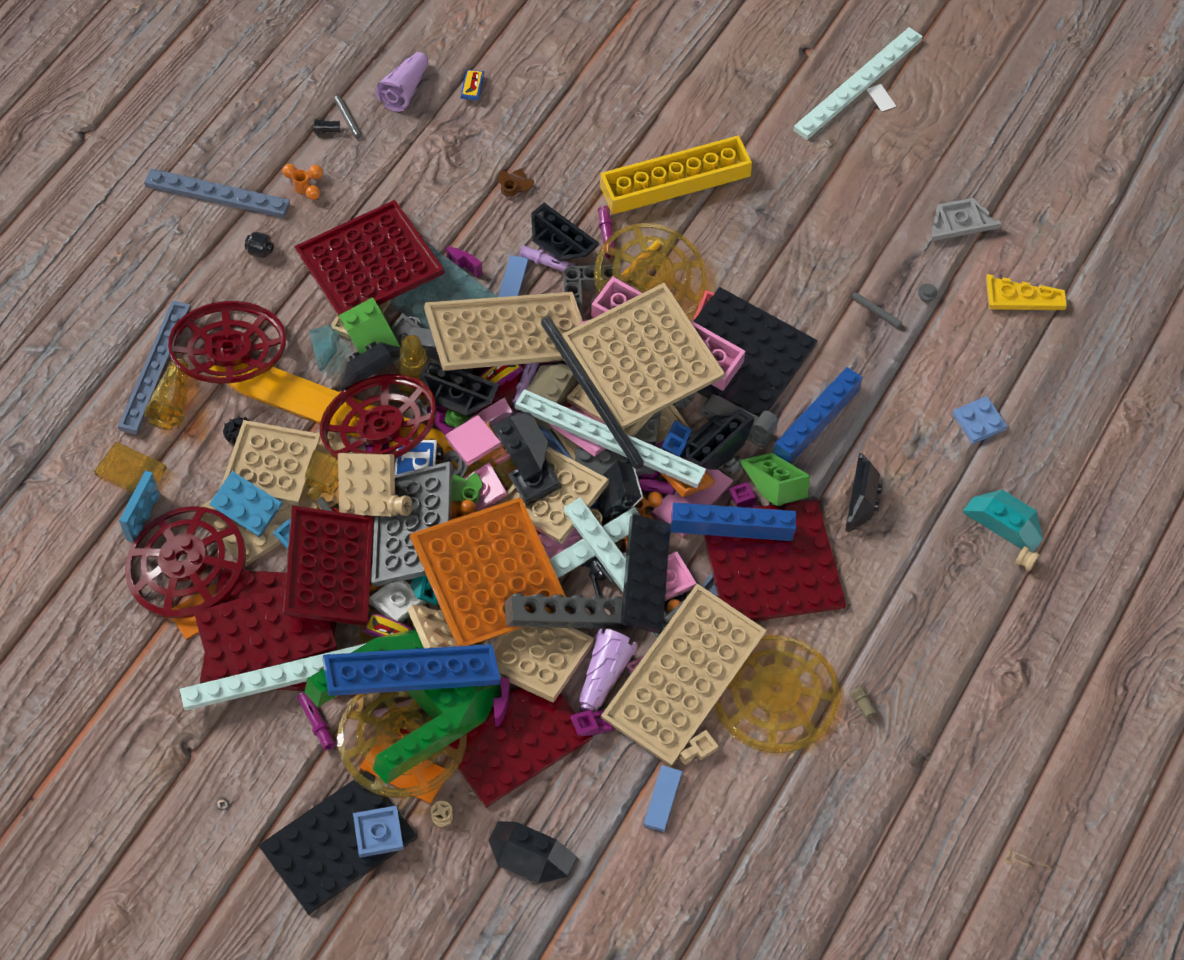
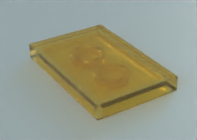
[94,442,167,493]

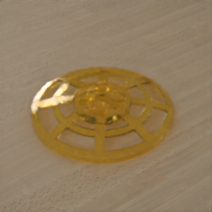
[594,223,707,318]
[714,635,839,753]
[337,691,467,798]

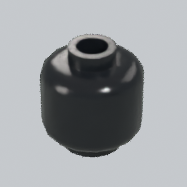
[245,232,274,258]

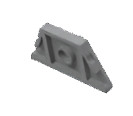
[931,198,1001,241]

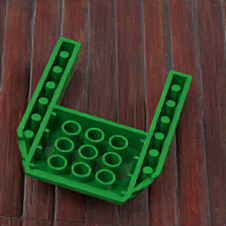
[304,630,501,785]

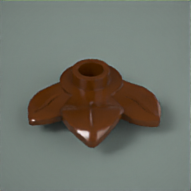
[497,168,534,197]

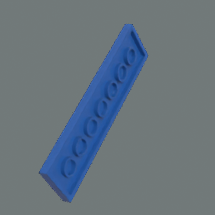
[322,644,501,696]

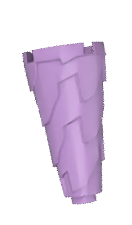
[376,52,429,112]
[579,629,638,713]

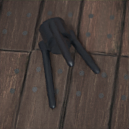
[589,559,614,596]

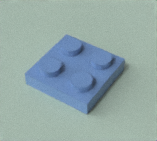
[952,396,1007,444]
[353,806,404,857]

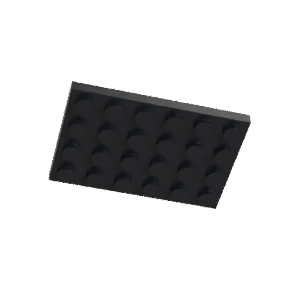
[258,771,418,915]

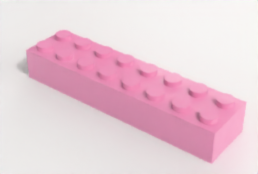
[591,276,745,391]

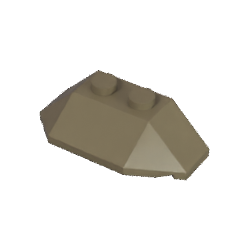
[526,362,578,431]

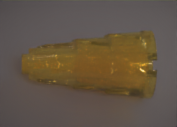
[396,335,428,397]
[144,358,188,430]

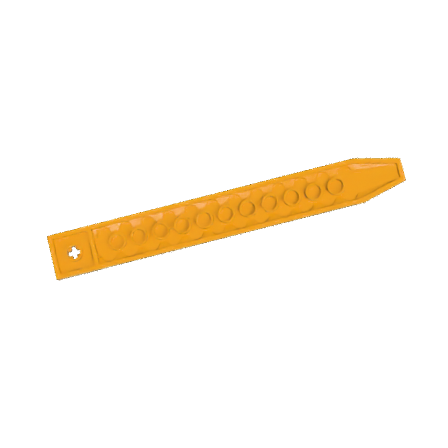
[210,363,497,478]

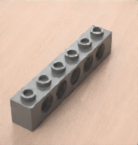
[504,593,628,629]

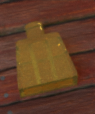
[305,449,339,500]

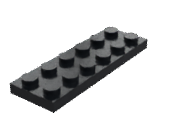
[620,514,671,634]

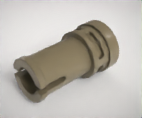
[849,686,877,719]

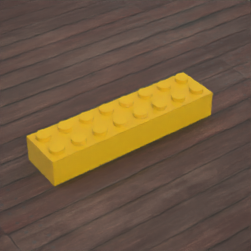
[600,135,752,215]

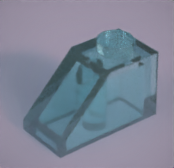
[309,325,339,372]

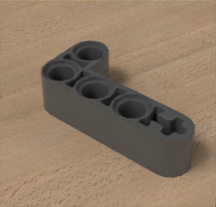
[700,394,778,448]

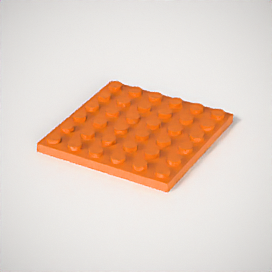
[410,497,569,646]

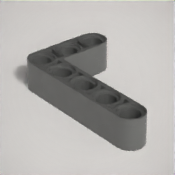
[564,265,619,320]

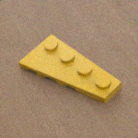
[986,274,1067,310]

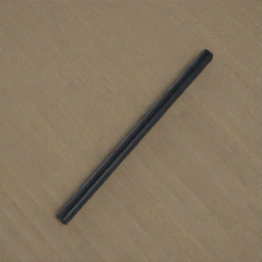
[541,316,644,469]

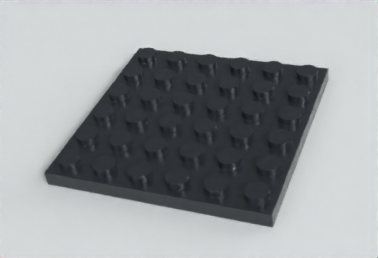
[693,287,818,417]

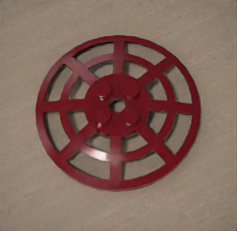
[168,301,286,384]
[319,374,437,459]
[125,506,246,619]

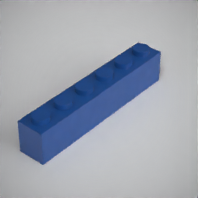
[774,367,863,464]
[670,502,796,541]

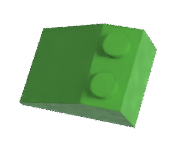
[339,298,400,354]
[741,452,810,506]

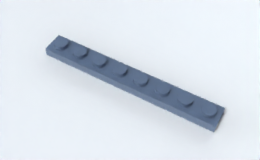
[144,169,290,218]
[118,301,191,435]

